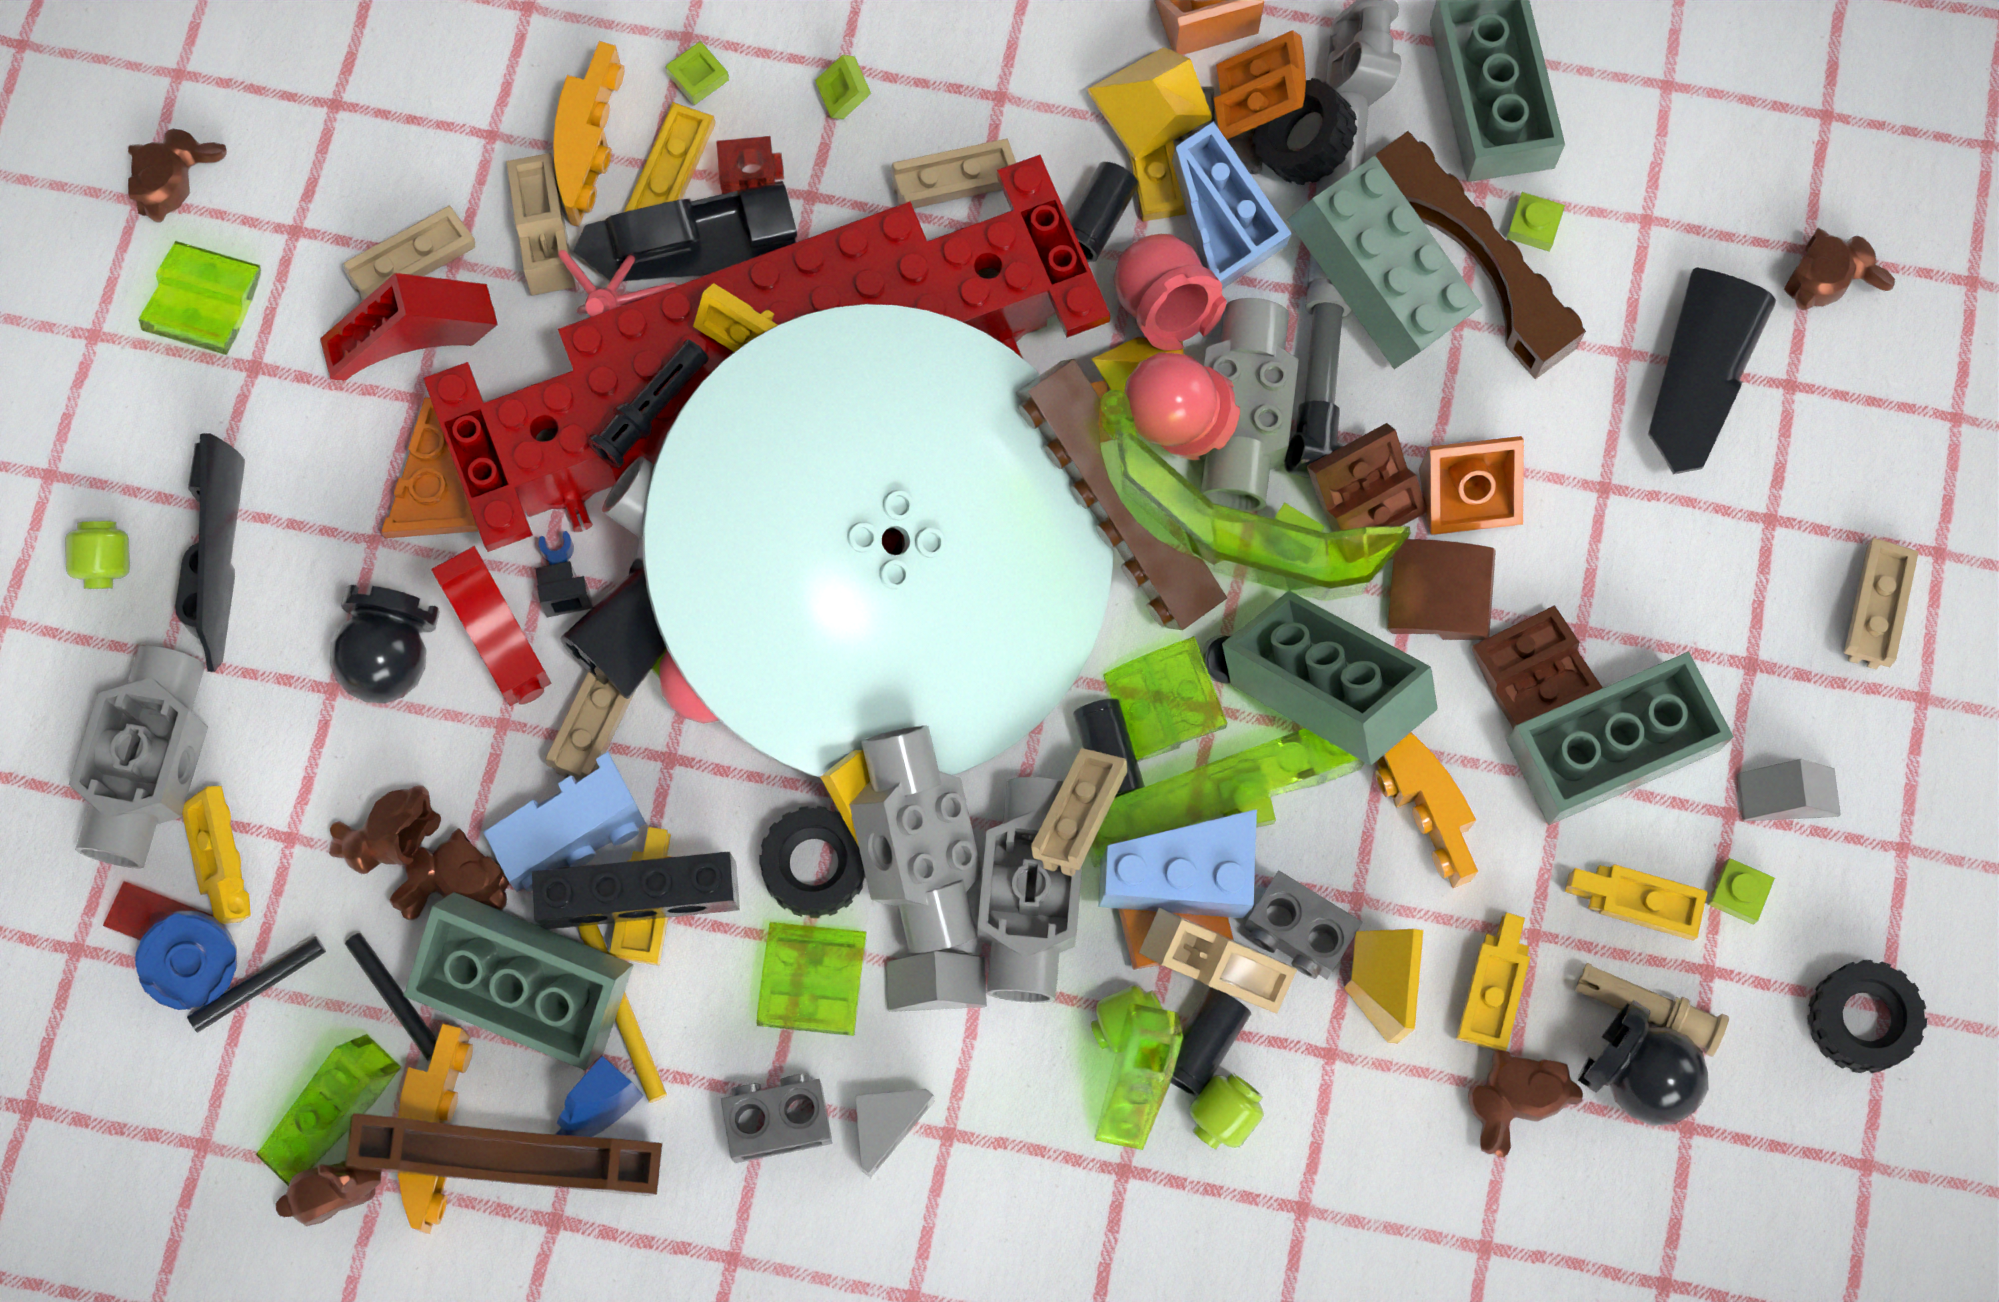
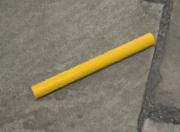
[578,925,667,1103]

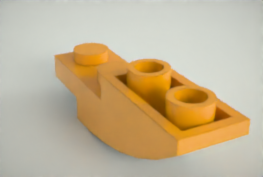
[553,41,625,227]
[1375,732,1479,888]
[398,1024,473,1234]

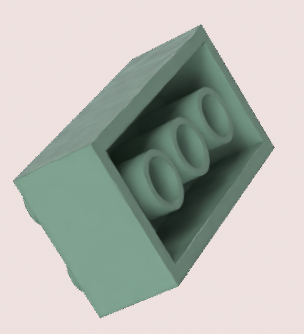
[1429,0,1565,182]
[1287,155,1483,369]
[1222,591,1438,766]
[1506,651,1734,825]
[404,892,634,1070]

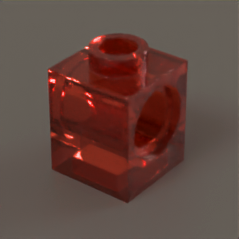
[716,136,784,194]

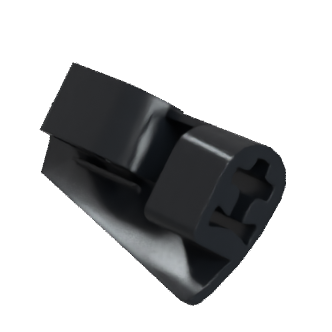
[573,181,797,281]
[1648,267,1776,475]
[175,433,245,672]
[560,558,667,699]

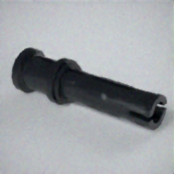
[587,339,709,469]

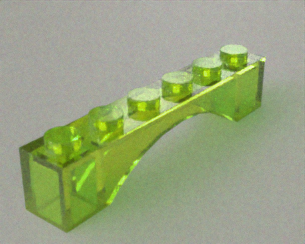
[1088,728,1365,868]

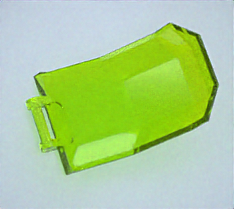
[1100,390,1411,601]

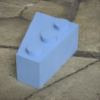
[1172,121,1292,289]
[483,751,646,892]
[1098,809,1257,918]

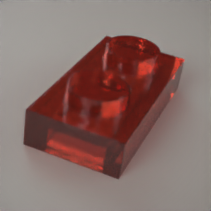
[103,881,214,941]

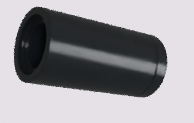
[1068,161,1139,262]
[1073,698,1146,805]
[1157,987,1252,1097]

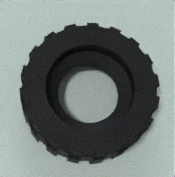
[1252,78,1357,185]
[759,806,866,918]
[1807,960,1927,1073]

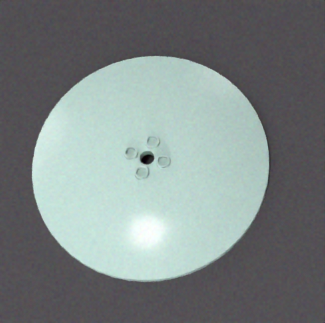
[643,304,1113,777]

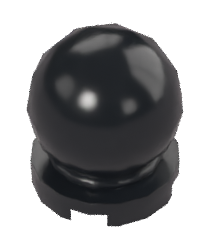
[330,585,440,703]
[1577,1000,1708,1126]

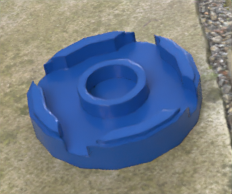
[135,911,237,1010]

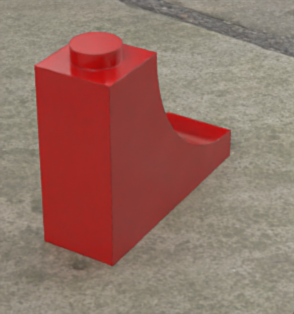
[320,273,498,381]
[431,546,552,706]

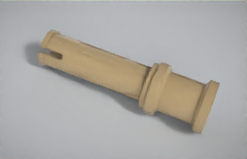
[1575,963,1729,1057]

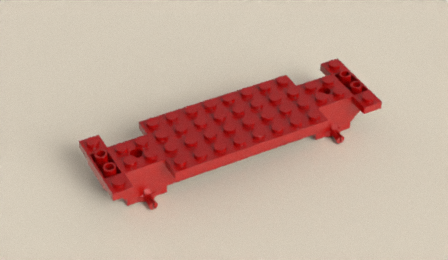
[423,154,1111,552]

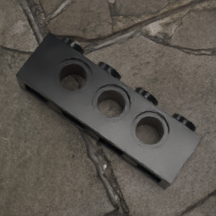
[532,851,740,930]

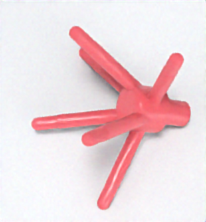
[558,250,677,317]

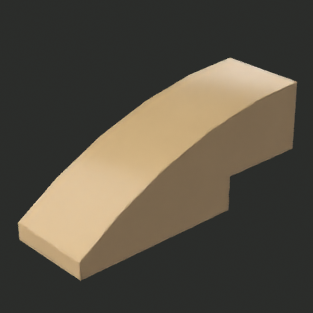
[506,153,576,296]
[1139,908,1297,1014]

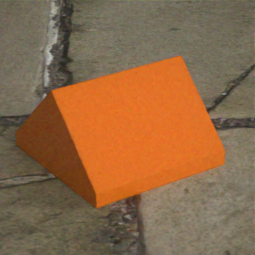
[1155,0,1264,55]
[1419,436,1524,535]

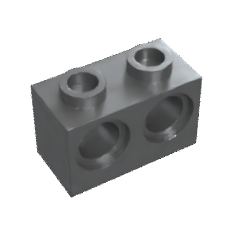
[1244,870,1363,979]
[721,1074,833,1163]

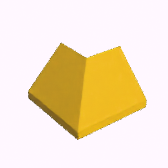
[1088,47,1212,161]
[1344,929,1424,1044]

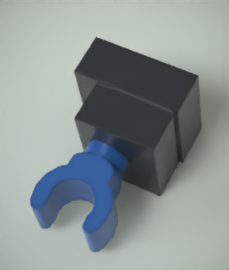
[535,531,593,618]

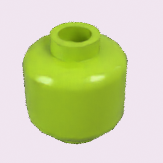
[65,521,130,589]
[1091,985,1168,1058]
[1190,1072,1264,1149]

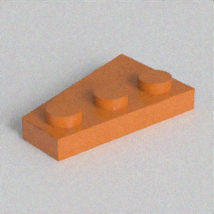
[381,397,478,539]

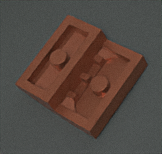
[1307,423,1427,555]
[1388,539,1496,640]
[1472,605,1603,729]

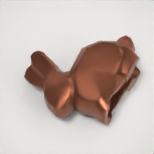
[128,128,227,222]
[1784,228,1895,310]
[329,785,442,874]
[389,828,509,920]
[1468,1050,1583,1158]
[276,1161,381,1226]

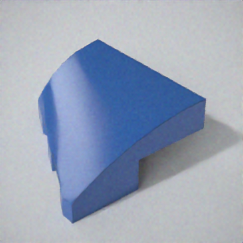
[554,1056,644,1137]

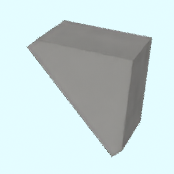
[1737,759,1841,822]
[887,951,987,1012]
[855,1089,935,1178]

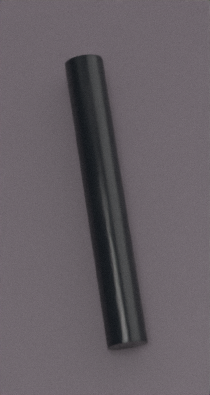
[345,933,437,1061]
[187,936,326,1033]

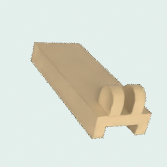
[890,138,1016,208]
[344,205,475,300]
[1844,537,1919,670]
[545,672,636,781]
[1031,748,1128,876]

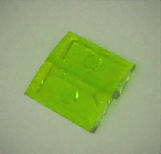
[138,241,261,355]
[1103,636,1228,762]
[756,922,867,1036]

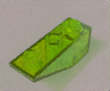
[1094,1002,1183,1150]
[256,1034,401,1186]

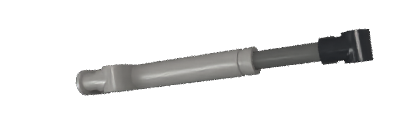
[1284,0,1401,479]

